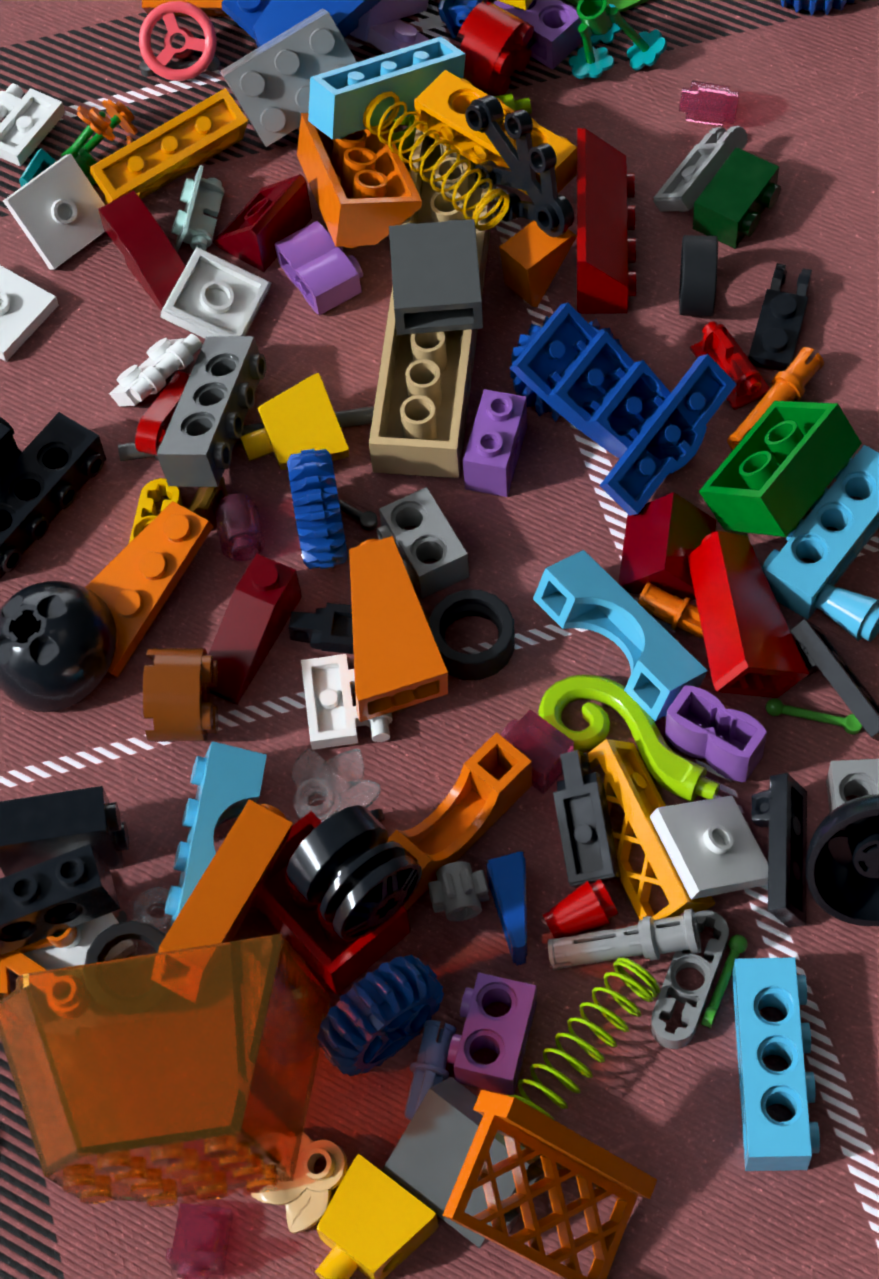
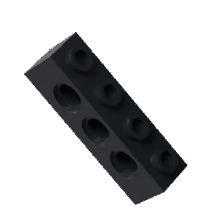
[0,412,106,579]
[0,843,121,956]

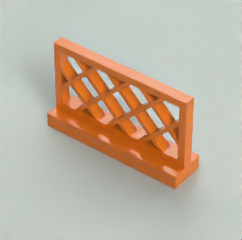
[442,1090,657,1279]

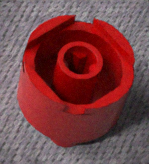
[455,1,534,96]

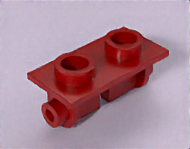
[690,321,770,410]

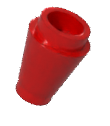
[542,879,619,938]

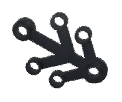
[465,95,574,237]

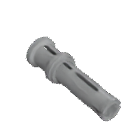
[548,909,701,970]

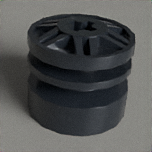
[286,805,422,941]

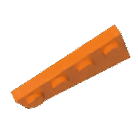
[85,501,214,678]

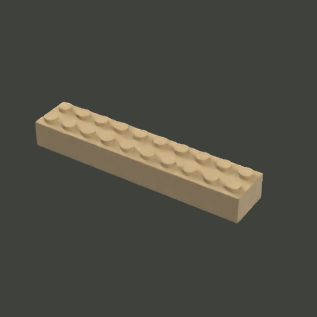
[369,128,496,478]

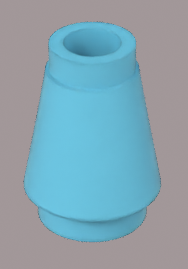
[816,584,879,642]

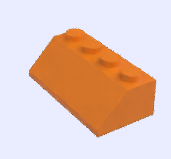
[297,113,422,248]

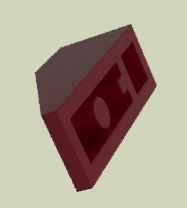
[208,554,302,705]

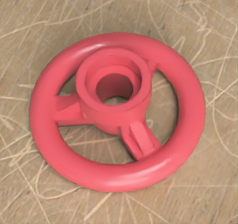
[139,1,217,81]

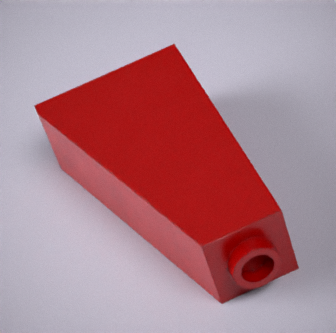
[687,530,809,698]

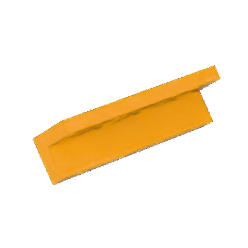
[89,88,248,205]
[588,739,715,920]

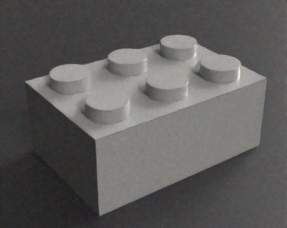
[220,8,357,147]

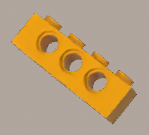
[414,70,577,196]

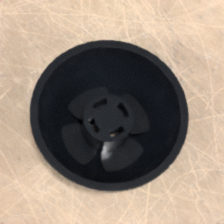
[0,581,116,712]
[806,794,879,926]

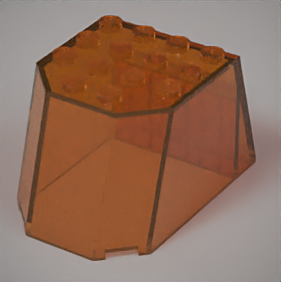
[0,934,330,1207]

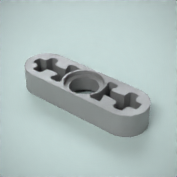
[651,910,729,1049]

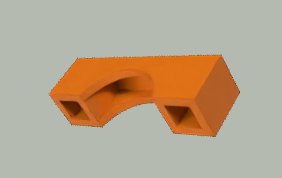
[387,732,532,910]

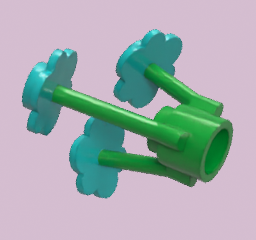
[569,0,667,79]

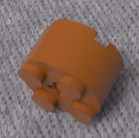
[143,648,219,742]

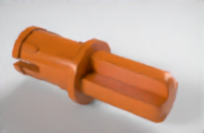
[638,582,704,639]

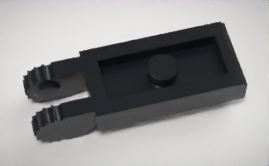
[748,263,812,371]

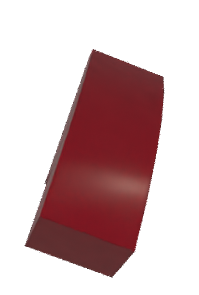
[98,190,185,311]

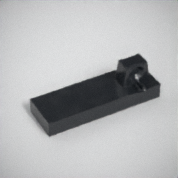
[790,619,879,741]
[751,773,807,928]

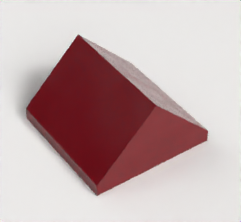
[213,174,312,272]
[618,492,716,600]

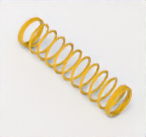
[363,91,510,231]

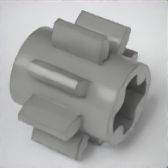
[428,861,489,921]

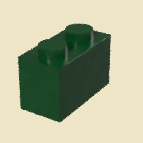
[692,147,781,249]

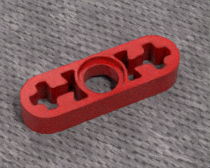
[135,371,191,456]

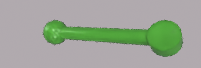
[765,698,862,735]
[701,934,748,1029]

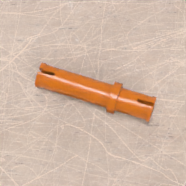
[727,347,824,450]

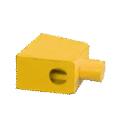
[240,373,349,470]
[315,1154,439,1279]

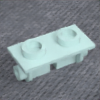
[171,165,225,252]

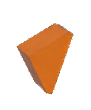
[499,221,577,307]

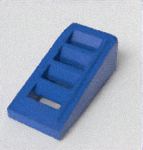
[486,851,527,966]

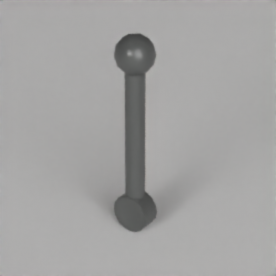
[139,56,220,77]
[339,499,378,531]

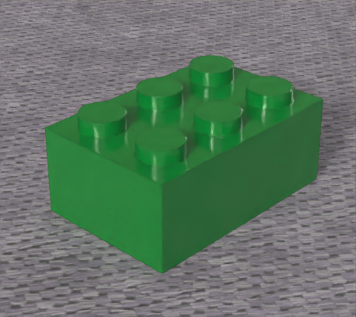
[698,401,862,537]

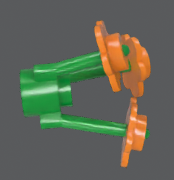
[61,100,138,186]

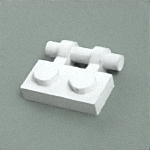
[0,83,66,167]
[109,334,202,407]
[301,654,393,750]

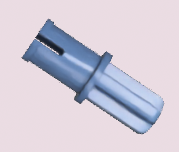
[404,1020,456,1121]

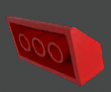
[577,128,636,314]

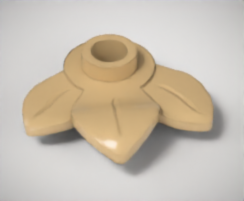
[251,1129,347,1234]

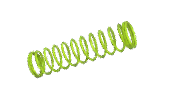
[507,957,660,1120]

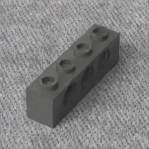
[156,336,266,487]

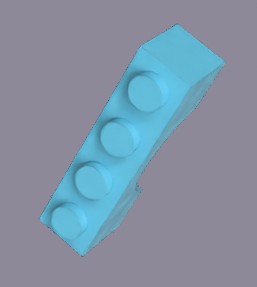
[533,550,708,721]
[165,741,267,928]

